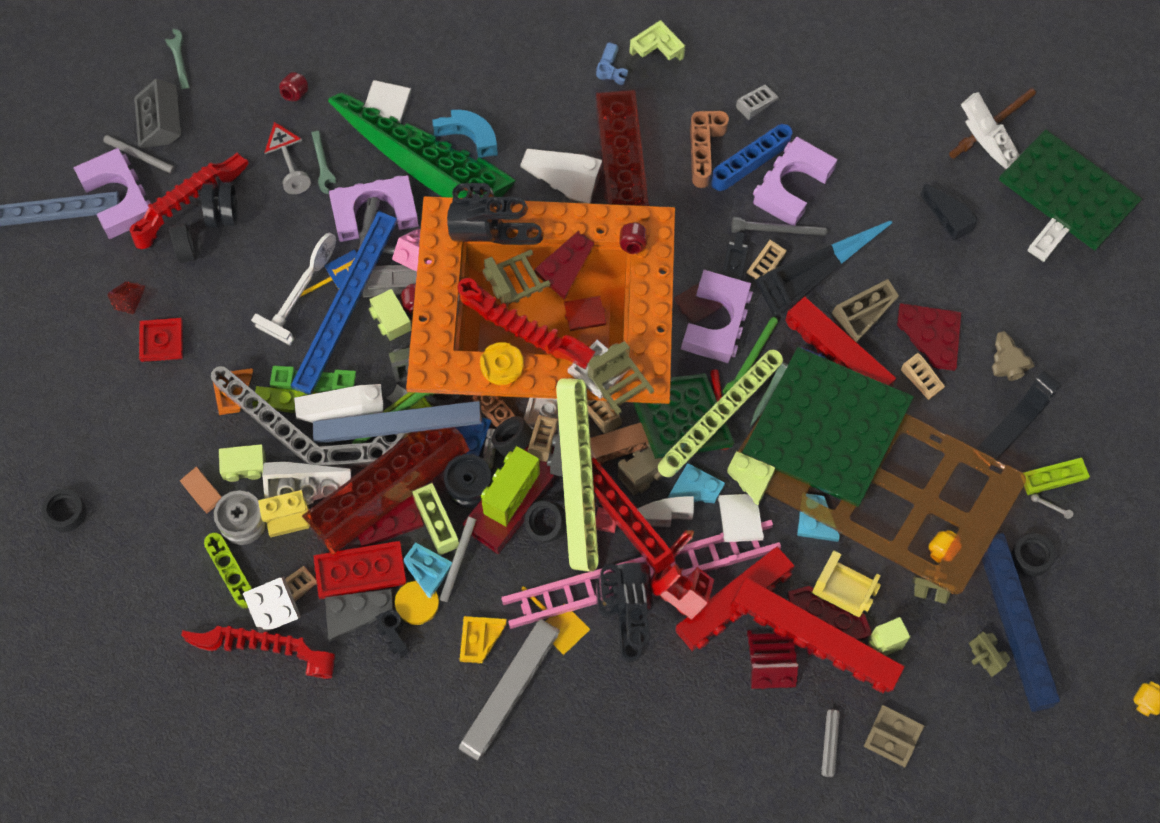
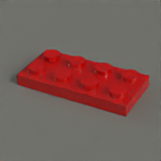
[313,541,407,599]

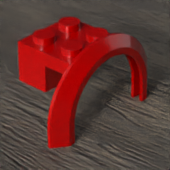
[651,530,714,619]

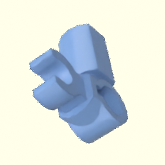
[596,43,628,85]

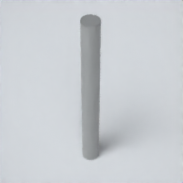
[103,135,175,174]
[439,517,476,603]

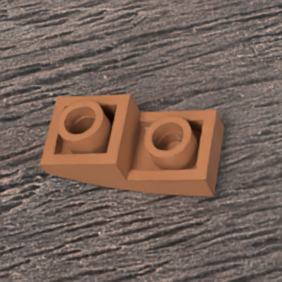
[471,395,515,428]
[180,467,222,513]

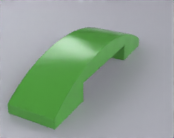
[270,366,356,393]

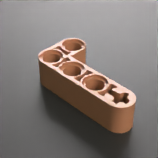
[690,111,729,188]
[590,422,649,466]

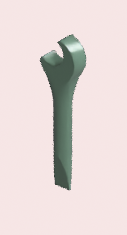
[165,29,189,89]
[311,131,336,194]
[750,362,788,428]

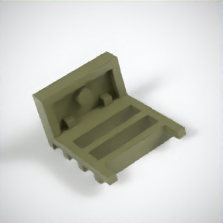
[483,250,550,307]
[587,341,654,415]

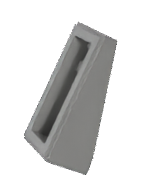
[736,84,778,120]

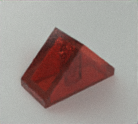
[108,281,145,315]

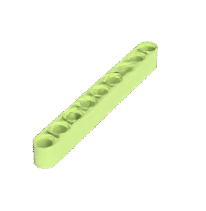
[658,350,783,477]
[556,378,599,572]

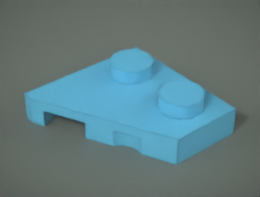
[668,463,725,503]
[797,493,840,542]
[404,542,452,598]

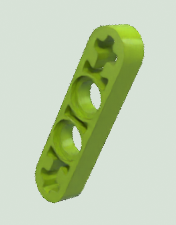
[204,533,252,608]

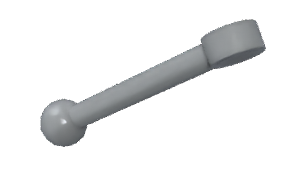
[1031,494,1073,519]

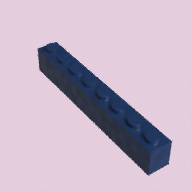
[977,533,1060,712]

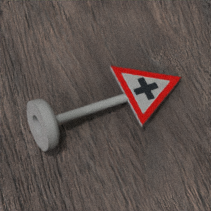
[264,122,311,194]

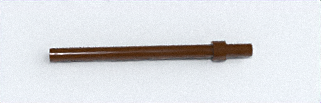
[949,88,1036,159]

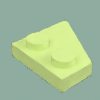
[727,451,775,505]

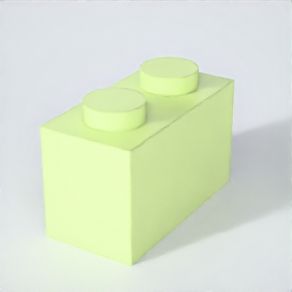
[369,289,412,341]
[219,445,266,482]
[868,617,910,656]

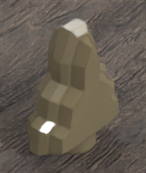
[992,331,1034,381]

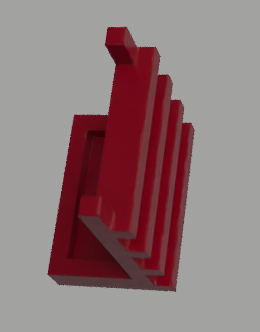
[747,630,798,689]

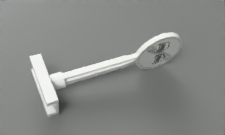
[251,233,336,346]

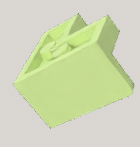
[630,20,685,60]

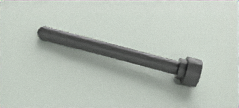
[731,216,828,236]

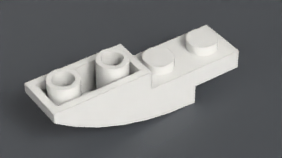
[961,92,1020,169]

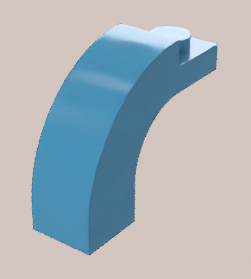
[432,110,498,158]

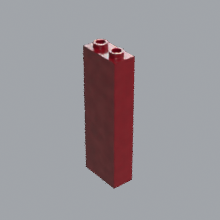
[463,426,559,555]

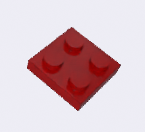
[139,318,183,362]

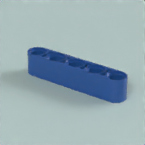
[712,124,792,191]

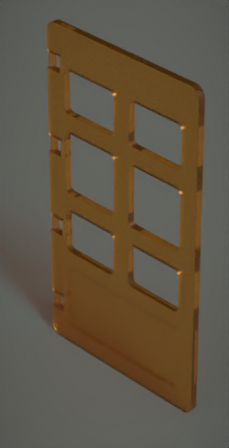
[729,414,1026,594]

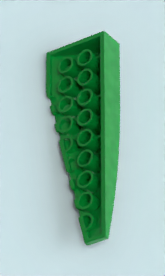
[328,92,516,198]

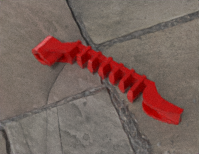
[129,152,249,249]
[457,278,596,370]
[181,626,335,679]

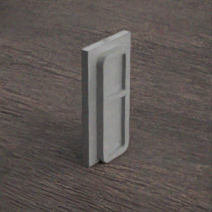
[363,265,417,297]

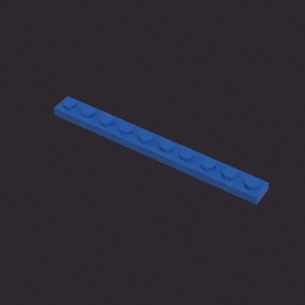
[291,211,397,395]

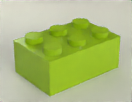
[481,446,540,526]

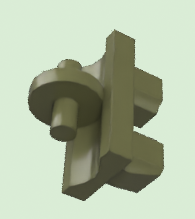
[912,565,955,604]
[968,632,1010,677]

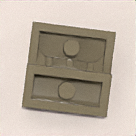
[864,705,924,767]

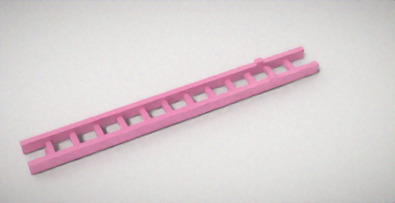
[501,520,781,629]

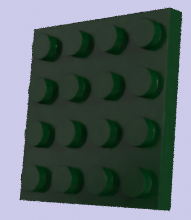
[633,373,734,459]

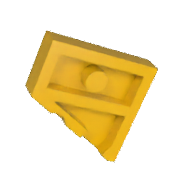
[460,616,507,663]

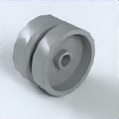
[214,490,266,545]

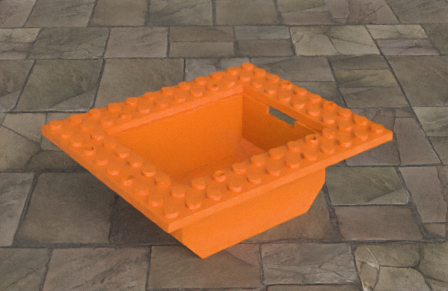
[406,196,675,404]

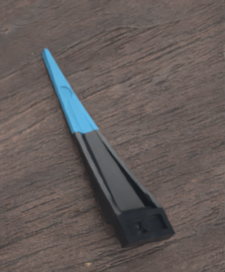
[755,221,892,316]

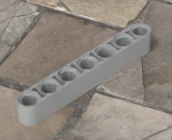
[459,619,560,761]

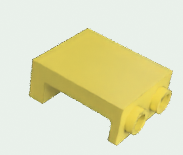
[258,490,313,538]
[812,551,881,618]

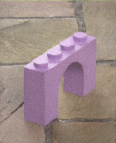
[753,137,837,225]
[74,148,151,239]
[329,175,419,242]
[681,270,753,363]

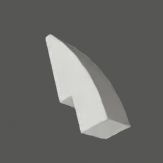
[637,496,694,527]

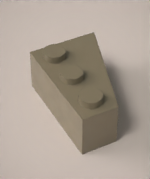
[831,279,899,343]
[618,444,673,495]

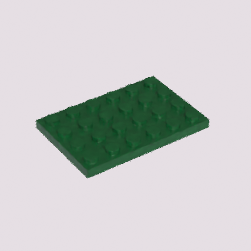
[998,129,1142,251]

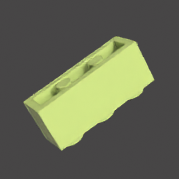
[412,483,459,556]

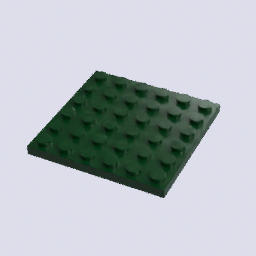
[742,347,914,507]

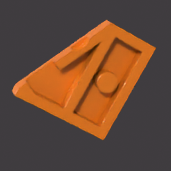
[213,368,253,415]

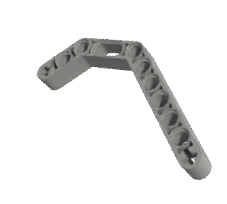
[211,366,412,468]

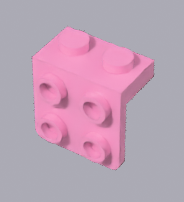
[392,229,432,271]

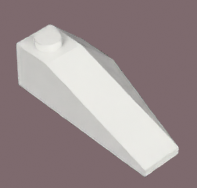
[521,149,602,204]
[294,384,383,423]
[263,462,351,505]

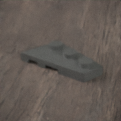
[325,589,393,642]

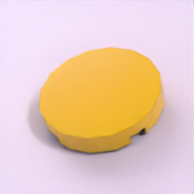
[480,342,524,385]
[395,581,439,625]

